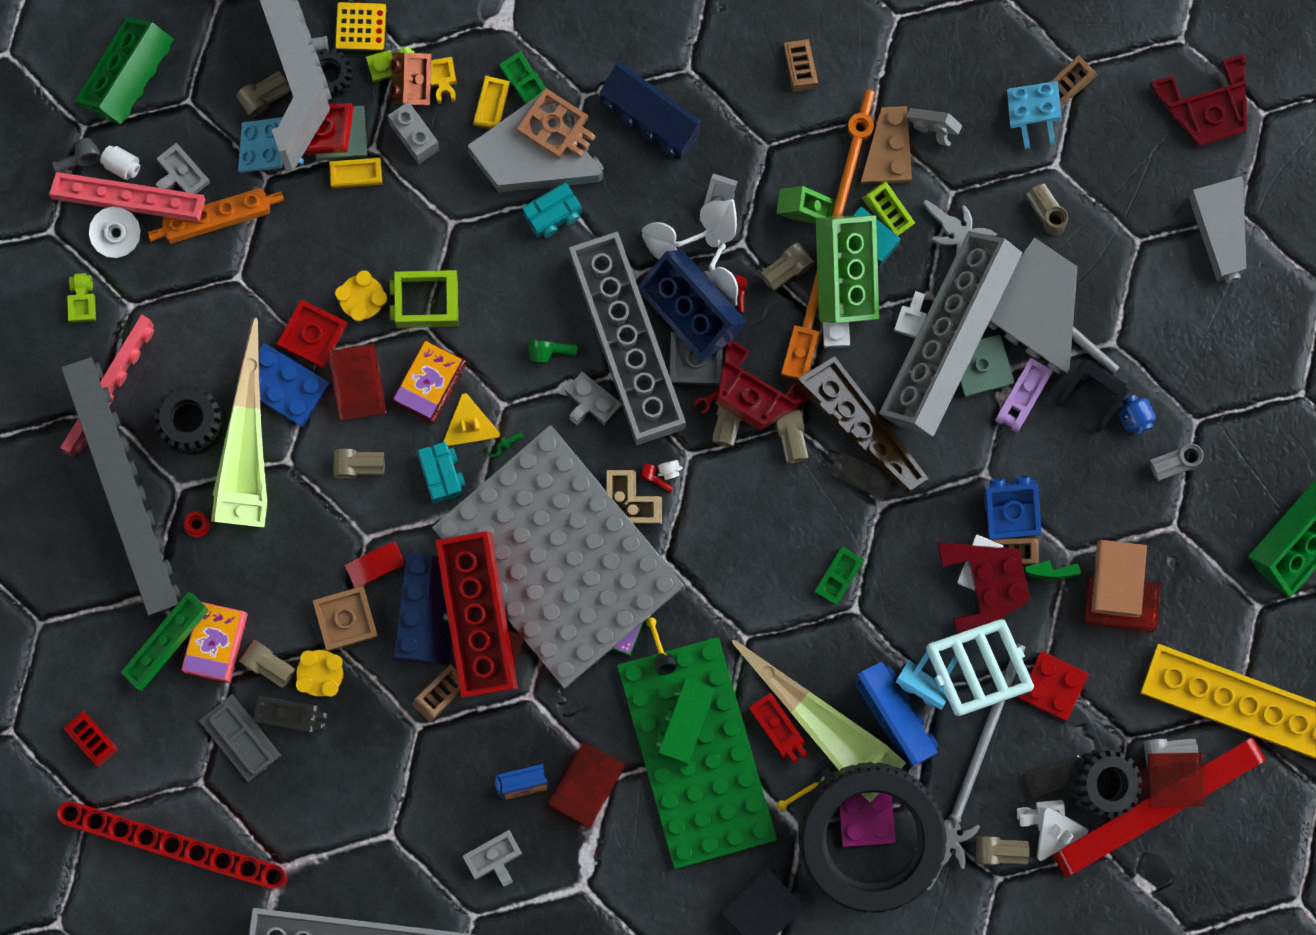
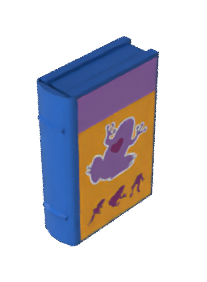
[495,764,548,800]

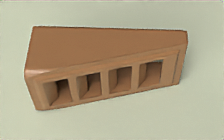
[784,39,818,92]
[1050,55,1097,107]
[989,538,1039,566]
[412,664,460,722]

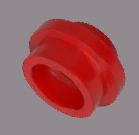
[184,511,210,538]

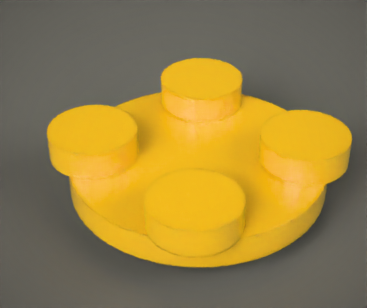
[335,271,387,322]
[296,650,343,697]

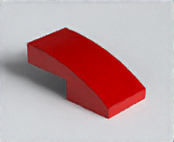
[344,542,406,588]

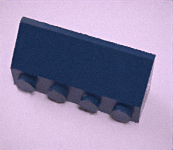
[600,61,701,159]
[638,250,747,361]
[394,553,452,667]

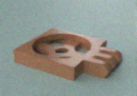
[517,88,596,159]

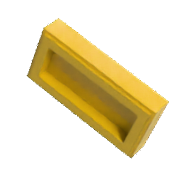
[473,76,510,129]
[329,158,383,188]

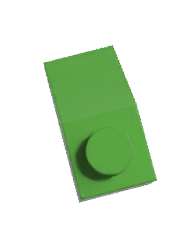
[777,186,836,224]

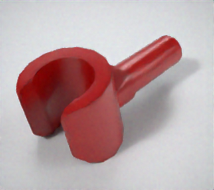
[734,275,747,312]
[694,388,718,414]
[641,464,673,493]

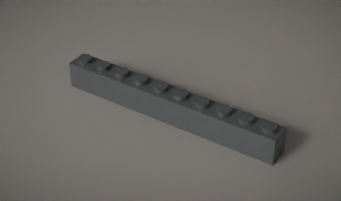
[61,357,182,617]

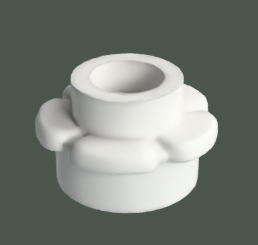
[658,459,682,480]

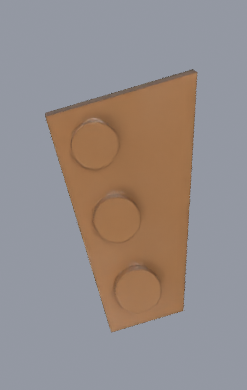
[860,106,912,185]

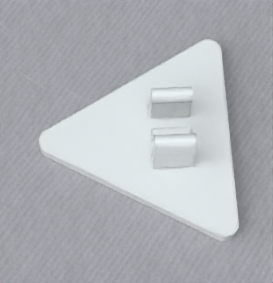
[1037,806,1088,861]

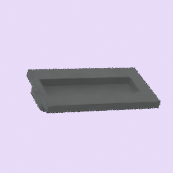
[199,694,282,782]

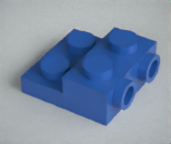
[983,475,1042,539]

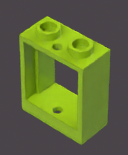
[390,270,459,328]

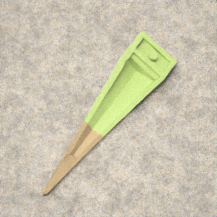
[211,317,267,527]
[732,640,906,803]

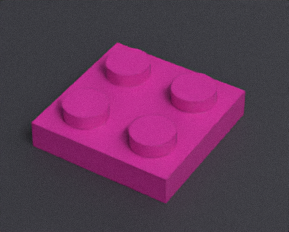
[839,793,896,848]

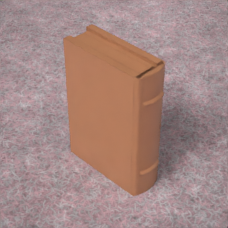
[1091,540,1147,618]

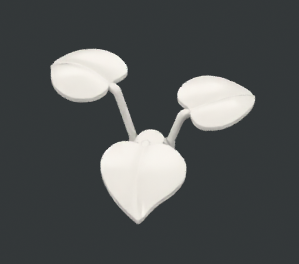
[642,199,738,307]

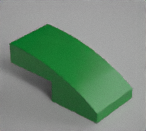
[498,51,546,105]
[815,546,865,605]
[1024,560,1081,581]

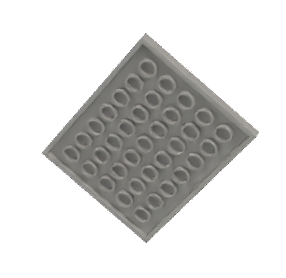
[432,426,685,688]

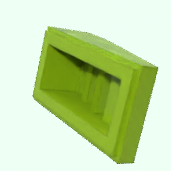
[862,181,915,236]

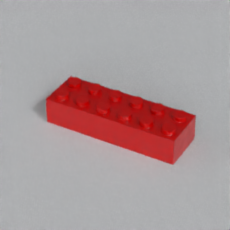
[435,531,518,698]

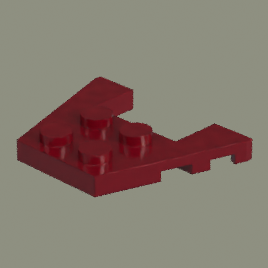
[1150,54,1247,147]
[715,340,810,431]
[937,541,1030,634]

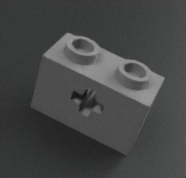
[388,102,440,164]

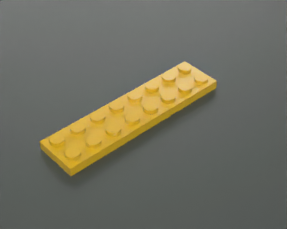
[1140,644,1316,759]

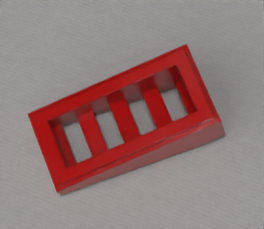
[64,710,119,767]

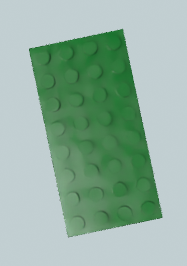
[617,637,777,870]

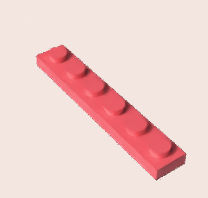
[49,172,205,222]
[60,315,154,458]

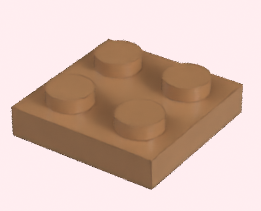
[312,586,378,652]

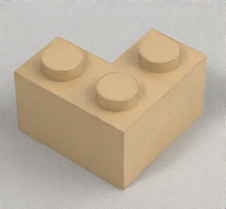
[607,470,662,524]

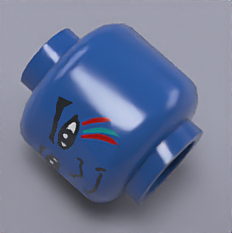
[1117,395,1156,435]

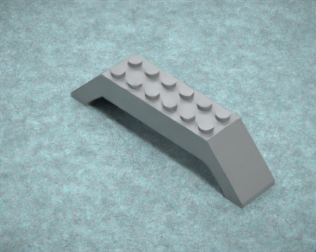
[260,0,332,173]

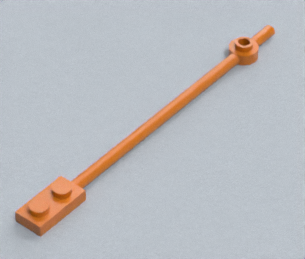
[781,89,875,380]

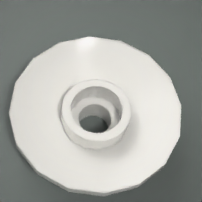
[89,207,140,258]

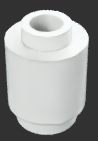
[100,145,140,180]

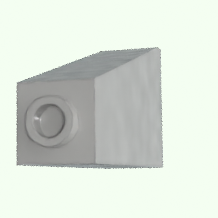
[1189,176,1246,283]

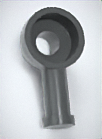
[52,138,101,173]

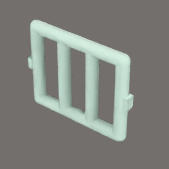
[926,619,1034,716]

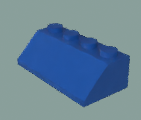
[853,662,938,771]

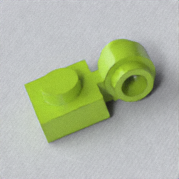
[366,47,415,83]
[67,273,96,323]

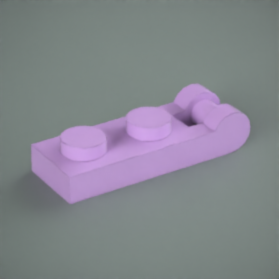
[995,358,1053,433]

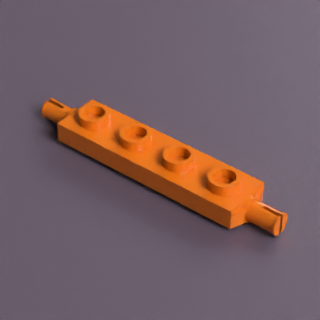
[148,188,284,244]

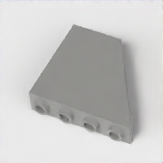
[468,93,604,192]
[987,237,1077,375]

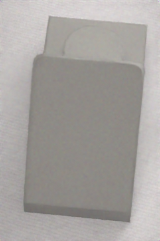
[699,173,738,222]

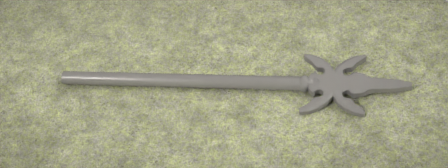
[923,200,1120,375]
[915,644,1026,891]

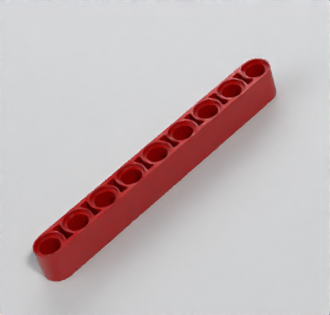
[1052,737,1266,878]
[57,801,288,890]

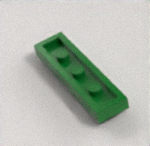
[121,592,209,691]

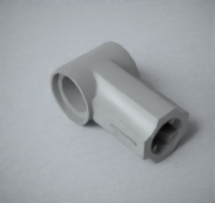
[1149,444,1204,482]
[1144,739,1199,769]

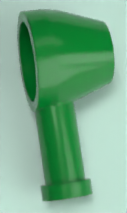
[528,340,577,363]

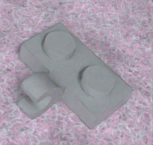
[906,108,962,146]
[156,143,210,194]
[565,372,622,426]
[463,830,522,887]

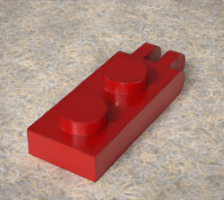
[748,693,807,763]

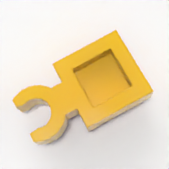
[431,57,457,104]

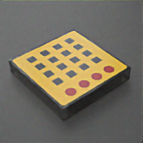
[334,1,388,54]

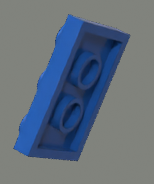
[236,343,330,428]

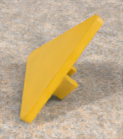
[443,393,500,447]

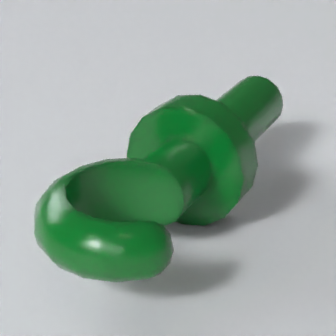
[486,431,524,458]

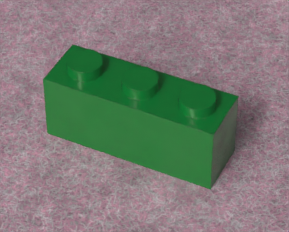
[655,678,716,766]

